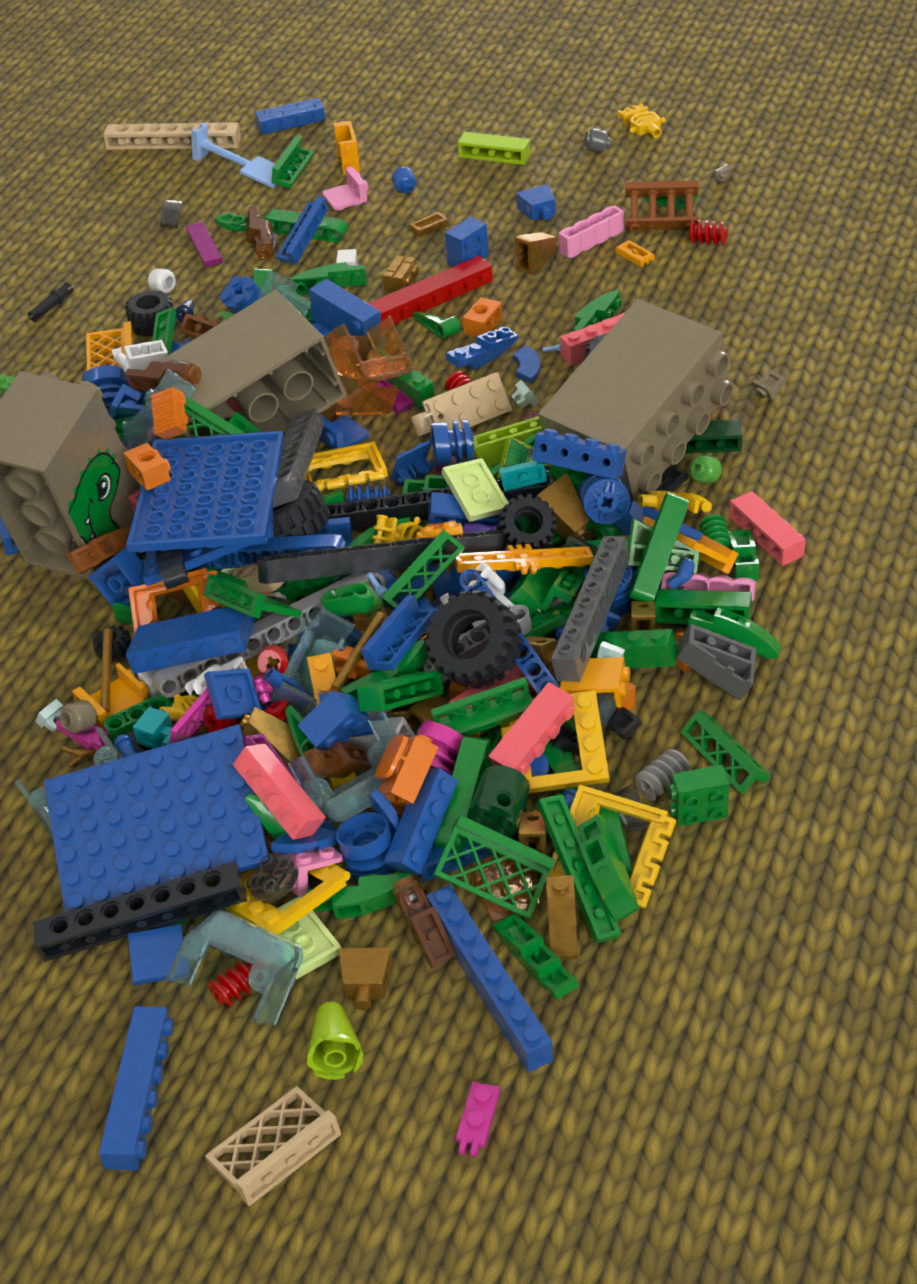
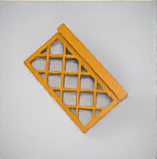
[86,321,135,370]
[643,516,739,574]

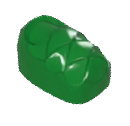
[321,583,374,616]

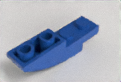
[446,327,519,370]

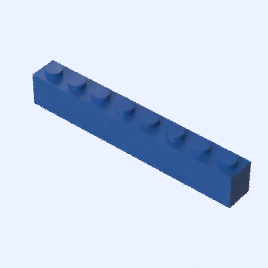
[426,885,553,1073]

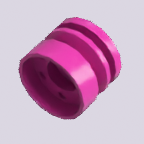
[416,721,463,776]

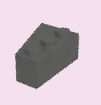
[677,624,756,700]

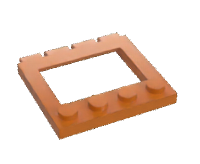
[128,568,222,634]

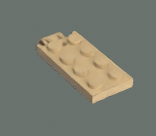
[410,372,512,437]

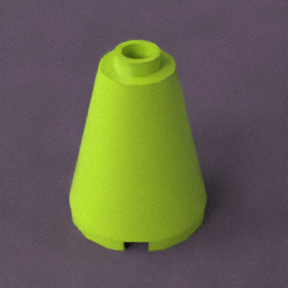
[306,1002,363,1080]

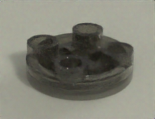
[246,854,299,904]

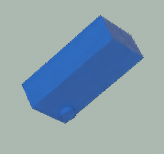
[309,279,383,354]

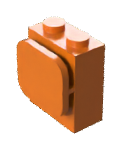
[375,734,439,806]

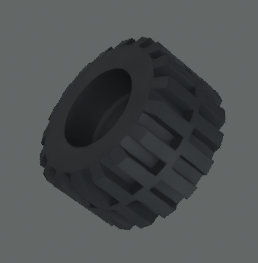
[125,290,176,337]
[498,494,557,549]

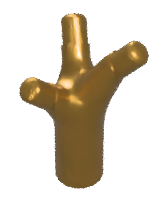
[62,746,101,767]

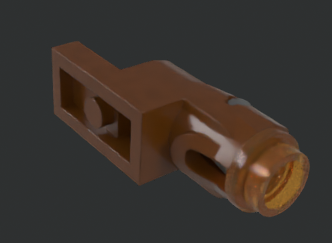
[246,206,278,260]
[124,359,201,392]
[300,741,376,779]
[392,875,457,968]

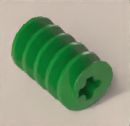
[699,514,731,549]

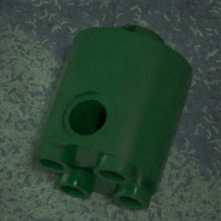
[467,765,530,837]

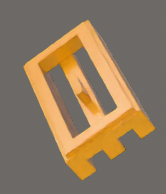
[615,240,655,267]

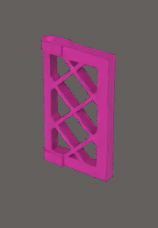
[170,688,212,744]

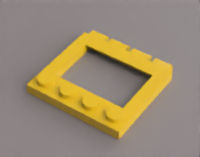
[305,441,388,492]
[500,690,610,794]
[548,785,676,909]
[224,852,351,940]

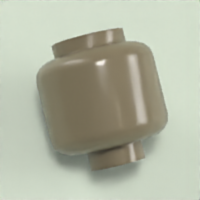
[59,700,97,734]

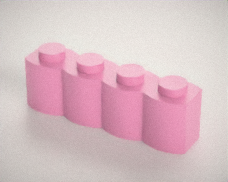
[559,206,624,258]
[661,571,757,601]

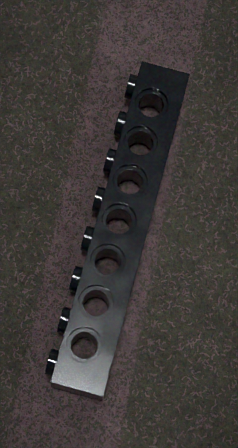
[33,861,247,962]

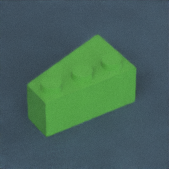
[628,518,699,574]

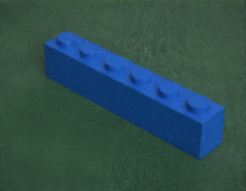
[99,1006,174,1170]

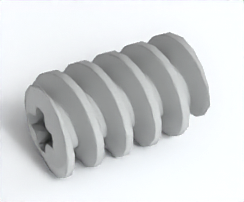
[635,749,691,801]

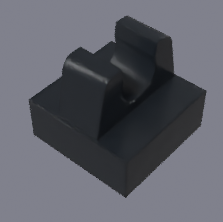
[606,707,642,740]

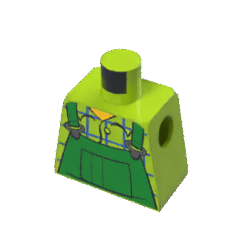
[496,437,551,480]

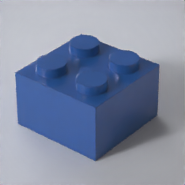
[445,216,489,267]
[88,547,145,607]
[298,690,370,750]

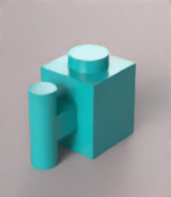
[133,707,173,749]

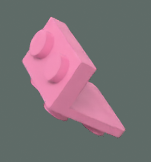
[323,167,368,210]
[272,846,343,897]

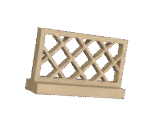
[205,1086,341,1206]

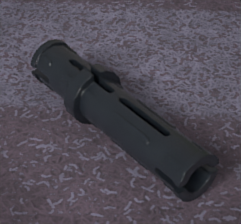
[28,282,74,322]

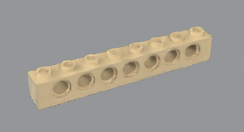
[103,123,241,150]

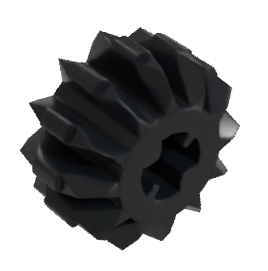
[93,625,132,662]

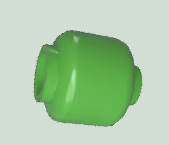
[689,455,722,484]

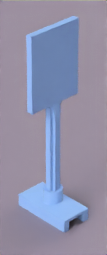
[191,123,292,188]

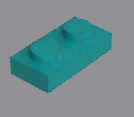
[499,461,547,491]

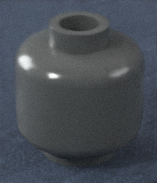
[584,128,610,153]

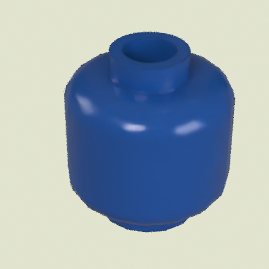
[391,167,417,193]

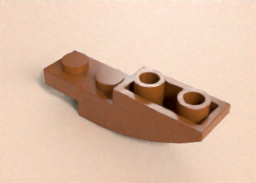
[66,526,131,575]

